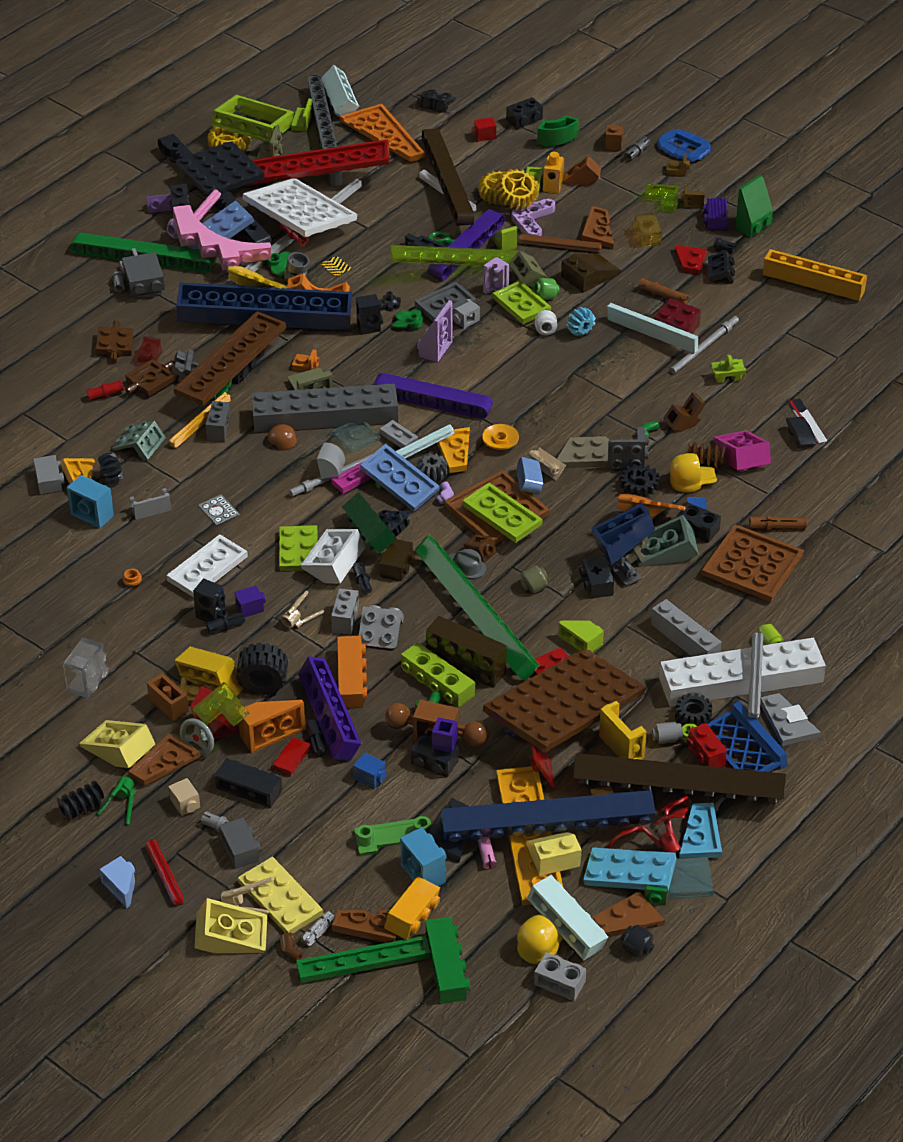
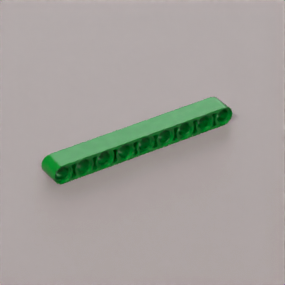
[70,233,217,273]

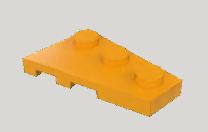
[437,427,470,473]

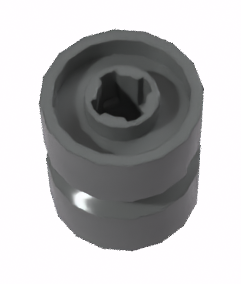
[284,252,309,281]

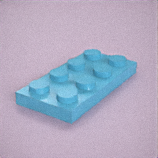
[584,847,677,891]

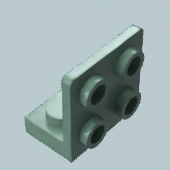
[112,421,166,461]

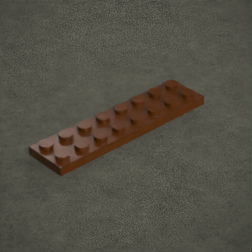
[174,311,286,406]

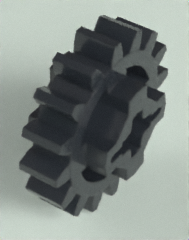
[620,463,660,497]

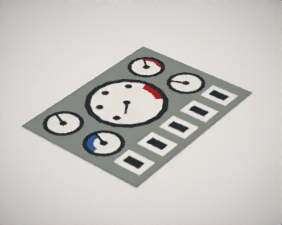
[199,494,239,525]

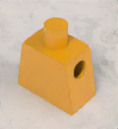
[543,152,564,194]

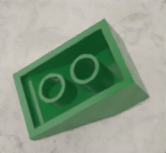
[735,174,773,237]

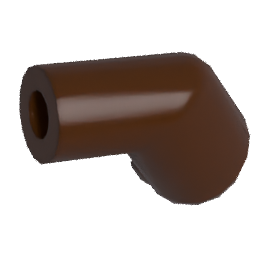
[280,932,303,961]

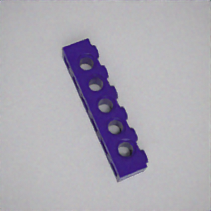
[298,656,362,761]

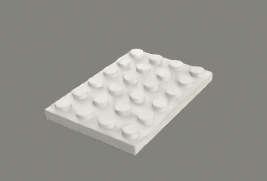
[243,178,357,237]

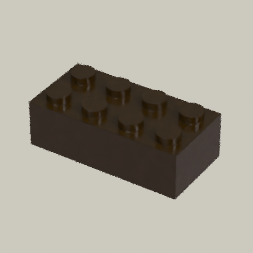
[426,615,507,687]

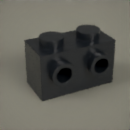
[506,97,543,129]

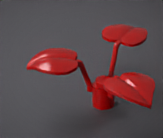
[608,796,689,853]

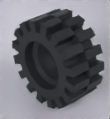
[675,693,712,726]

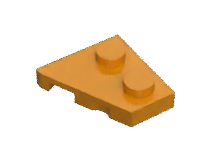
[60,458,95,484]

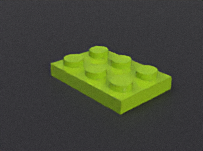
[493,281,551,324]
[279,525,318,572]

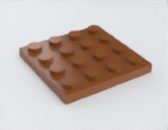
[445,470,550,545]
[701,524,804,602]

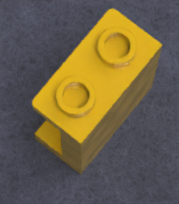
[599,701,646,760]

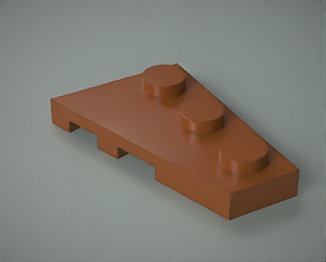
[128,734,201,786]

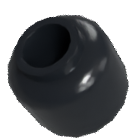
[621,925,655,957]

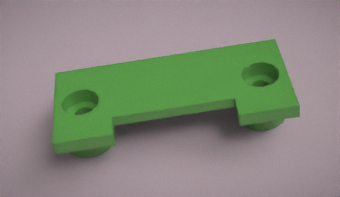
[354,816,431,856]

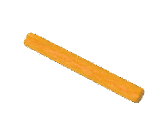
[169,393,231,448]

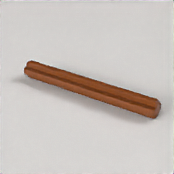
[519,234,602,253]

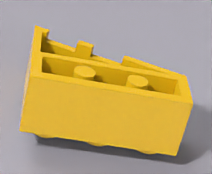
[174,646,244,700]

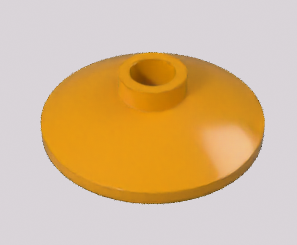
[483,424,519,450]

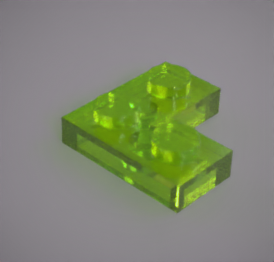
[645,184,679,211]
[193,682,249,726]

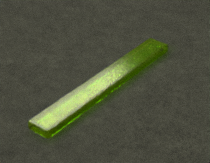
[389,245,519,267]

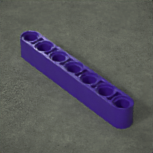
[428,209,505,280]
[373,373,493,419]

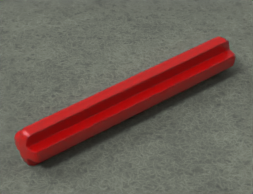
[145,839,184,906]

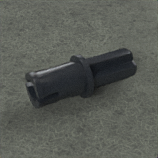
[352,562,372,595]
[206,612,246,634]
[305,720,325,756]

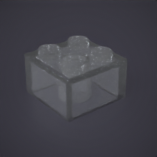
[63,637,108,698]

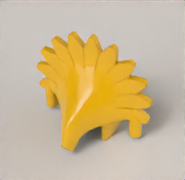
[227,266,287,289]

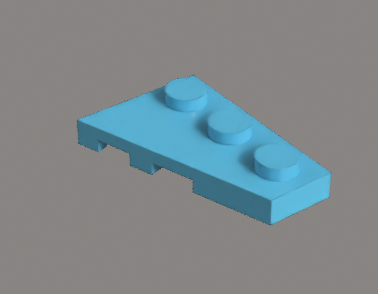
[679,803,722,859]

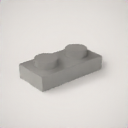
[380,420,418,448]

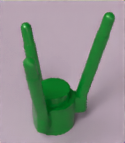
[97,776,136,825]

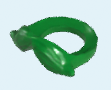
[429,231,454,245]

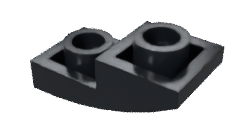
[786,416,817,448]

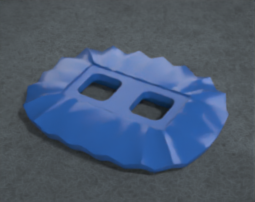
[657,129,711,162]

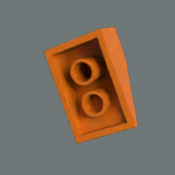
[238,700,306,753]

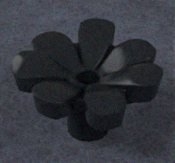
[381,291,401,311]

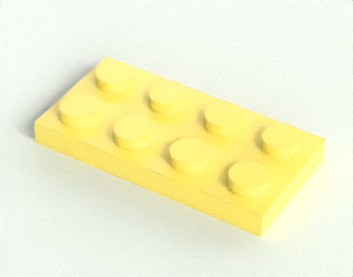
[238,857,323,933]

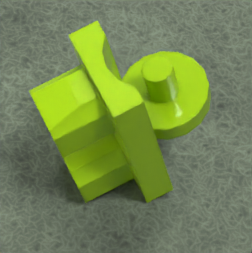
[711,355,747,383]

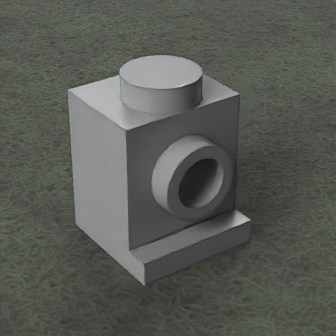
[452,299,480,329]

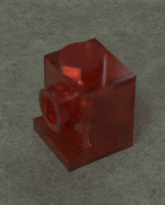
[137,336,162,364]

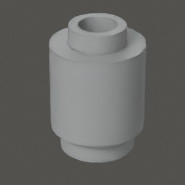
[652,722,683,744]

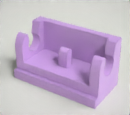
[483,257,509,294]

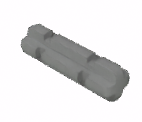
[301,911,335,946]

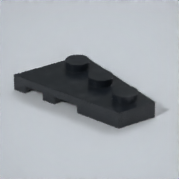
[427,798,468,863]

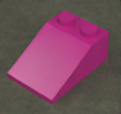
[713,430,771,471]

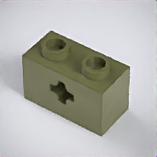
[509,251,547,288]

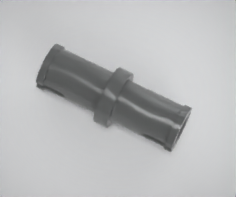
[624,136,650,162]

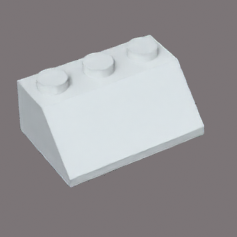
[301,529,365,584]

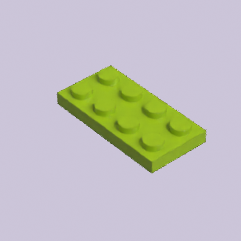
[463,483,543,543]

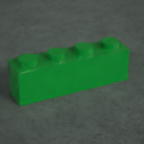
[425,917,470,1004]

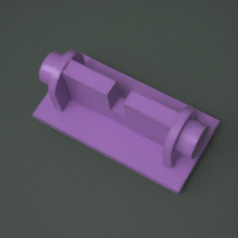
[147,194,173,213]

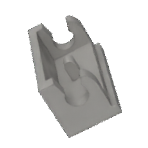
[130,488,171,520]

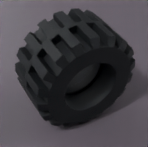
[236,643,288,694]

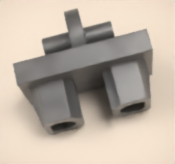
[171,349,199,382]

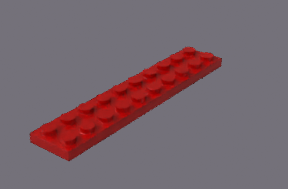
[238,139,389,188]

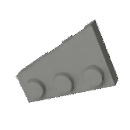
[760,693,821,746]

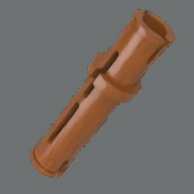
[638,278,689,304]
[749,515,807,530]

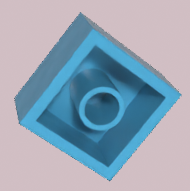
[67,475,114,529]
[400,827,447,886]

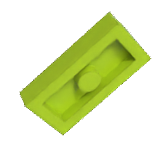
[291,99,313,132]

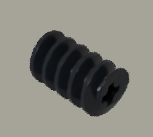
[57,780,104,821]

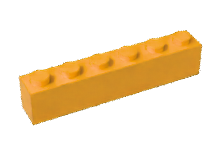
[763,249,867,301]

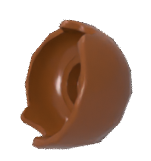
[268,424,297,450]

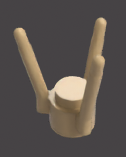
[281,591,324,629]
[221,877,273,914]

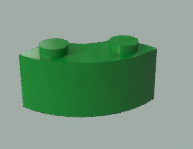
[537,115,579,147]

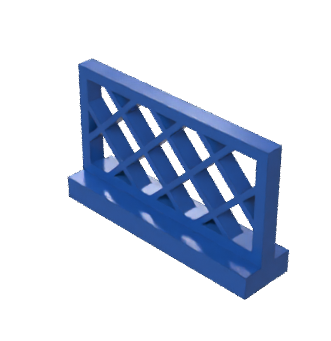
[708,701,788,772]

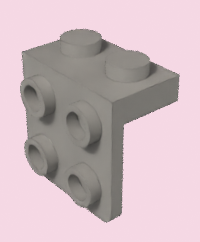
[359,605,404,649]

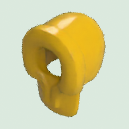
[670,453,717,493]
[517,915,563,964]

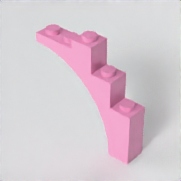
[173,205,271,270]

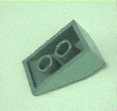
[637,515,699,566]

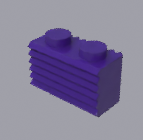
[703,198,728,230]

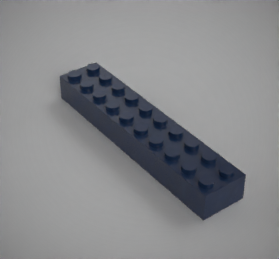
[176,282,352,331]

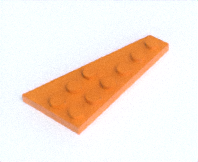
[340,103,425,162]

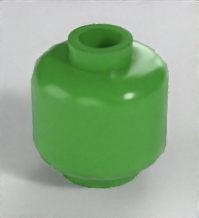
[533,278,559,300]

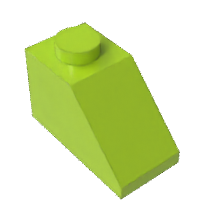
[558,621,604,652]

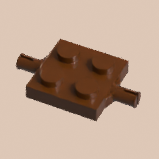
[96,320,133,364]
[125,359,176,396]

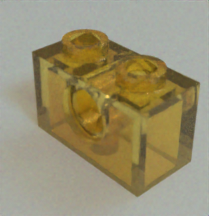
[632,212,662,248]

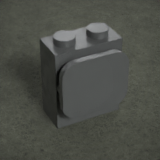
[122,252,165,299]

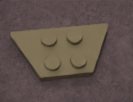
[557,436,609,468]

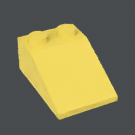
[79,720,155,768]
[195,898,267,953]

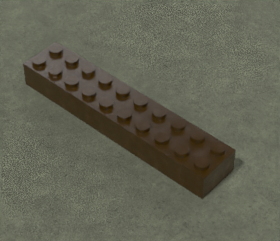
[574,753,786,803]

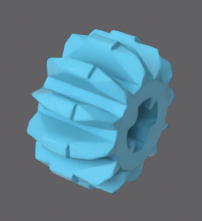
[566,307,596,337]

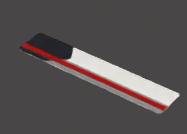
[787,398,827,443]

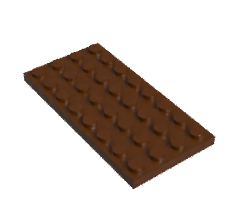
[482,649,646,753]

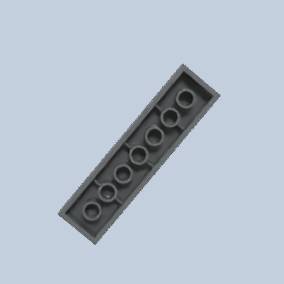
[252,384,398,433]

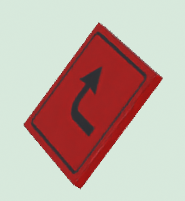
[530,745,555,788]

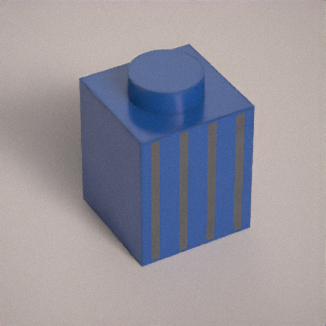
[353,752,387,789]

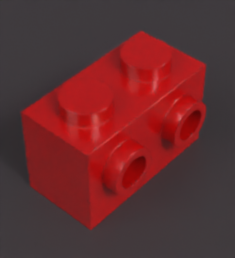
[686,723,727,768]

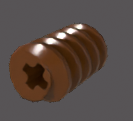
[686,442,725,469]

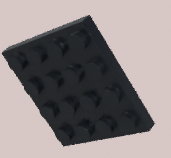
[175,141,265,197]

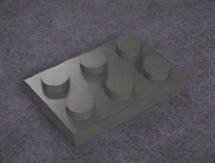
[415,282,476,322]

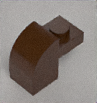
[663,392,706,431]

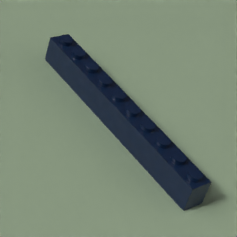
[441,790,655,842]

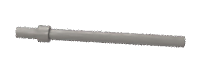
[670,316,739,374]
[289,454,373,496]

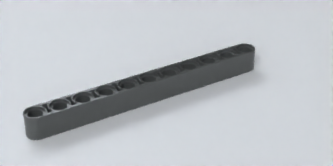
[308,74,342,187]

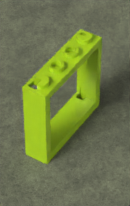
[212,95,294,143]

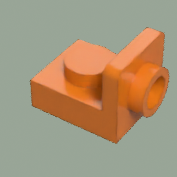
[292,349,319,372]

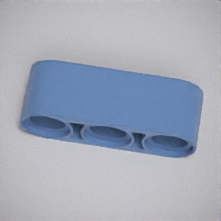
[516,457,543,495]

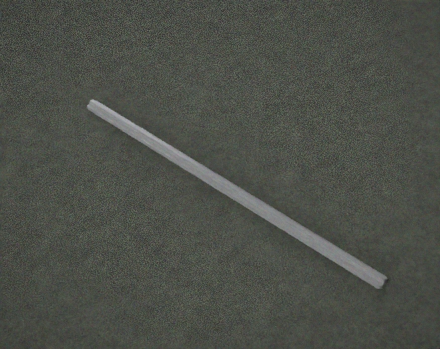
[223,179,362,286]

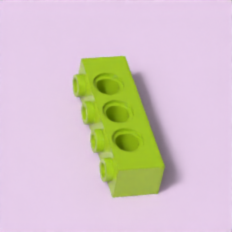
[401,642,475,708]

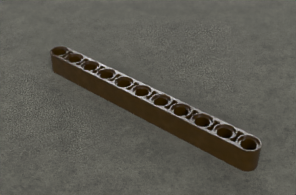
[422,128,474,226]

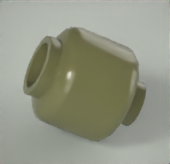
[519,565,549,594]

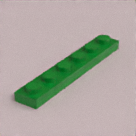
[296,935,431,983]

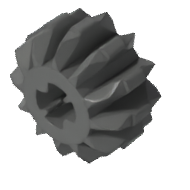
[417,453,448,482]

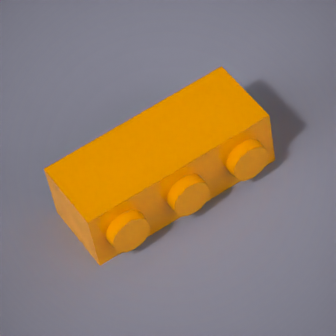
[384,876,440,940]

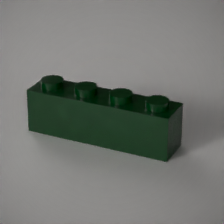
[342,492,396,554]

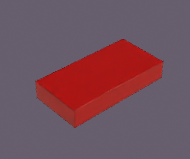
[273,737,311,776]

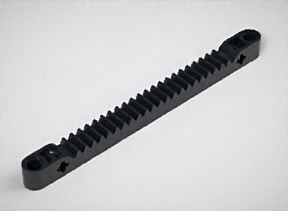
[157,134,272,246]

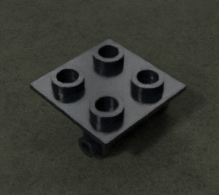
[417,89,457,112]
[378,510,411,536]

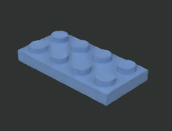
[188,201,254,249]
[360,444,440,512]

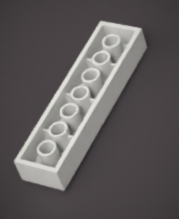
[659,638,826,707]

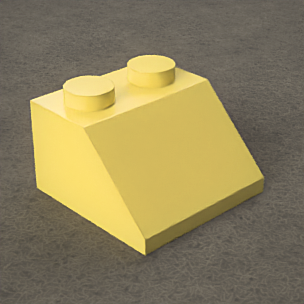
[526,832,582,876]

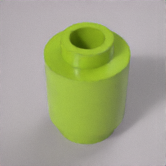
[757,624,783,645]

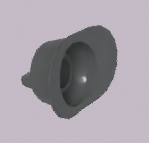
[449,549,486,579]

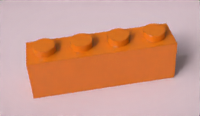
[338,636,367,708]

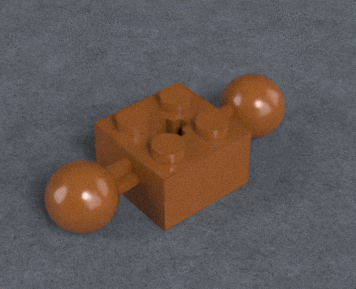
[385,699,489,747]

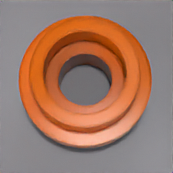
[122,569,142,586]

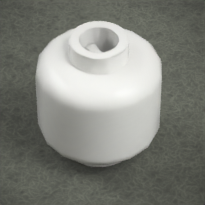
[535,310,557,336]

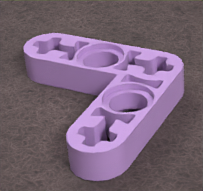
[511,199,555,236]

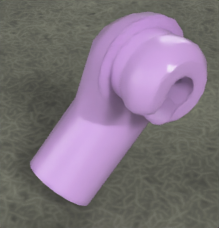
[437,482,454,504]

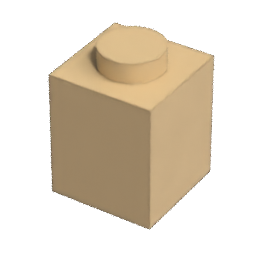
[169,778,200,816]

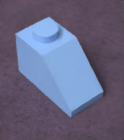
[100,856,135,908]

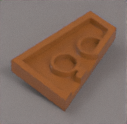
[581,206,614,249]
[591,892,665,937]
[332,910,398,943]

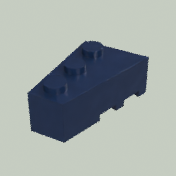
[591,503,655,565]

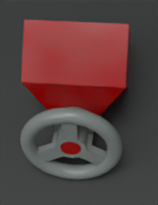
[180,686,242,756]

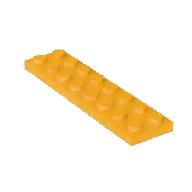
[496,766,563,905]

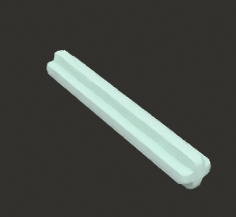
[396,425,454,459]

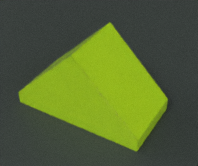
[491,226,517,252]

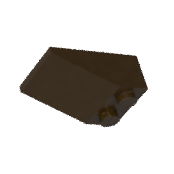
[561,254,622,293]

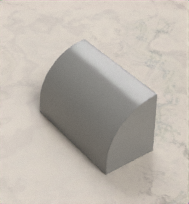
[317,443,346,479]

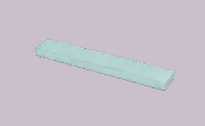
[607,303,698,353]

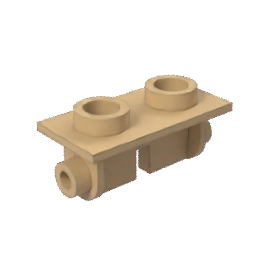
[528,447,566,481]

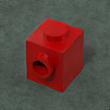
[472,117,497,142]

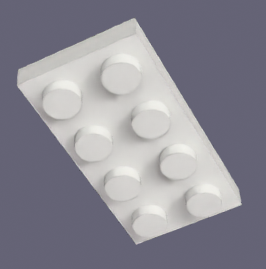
[167,534,248,597]

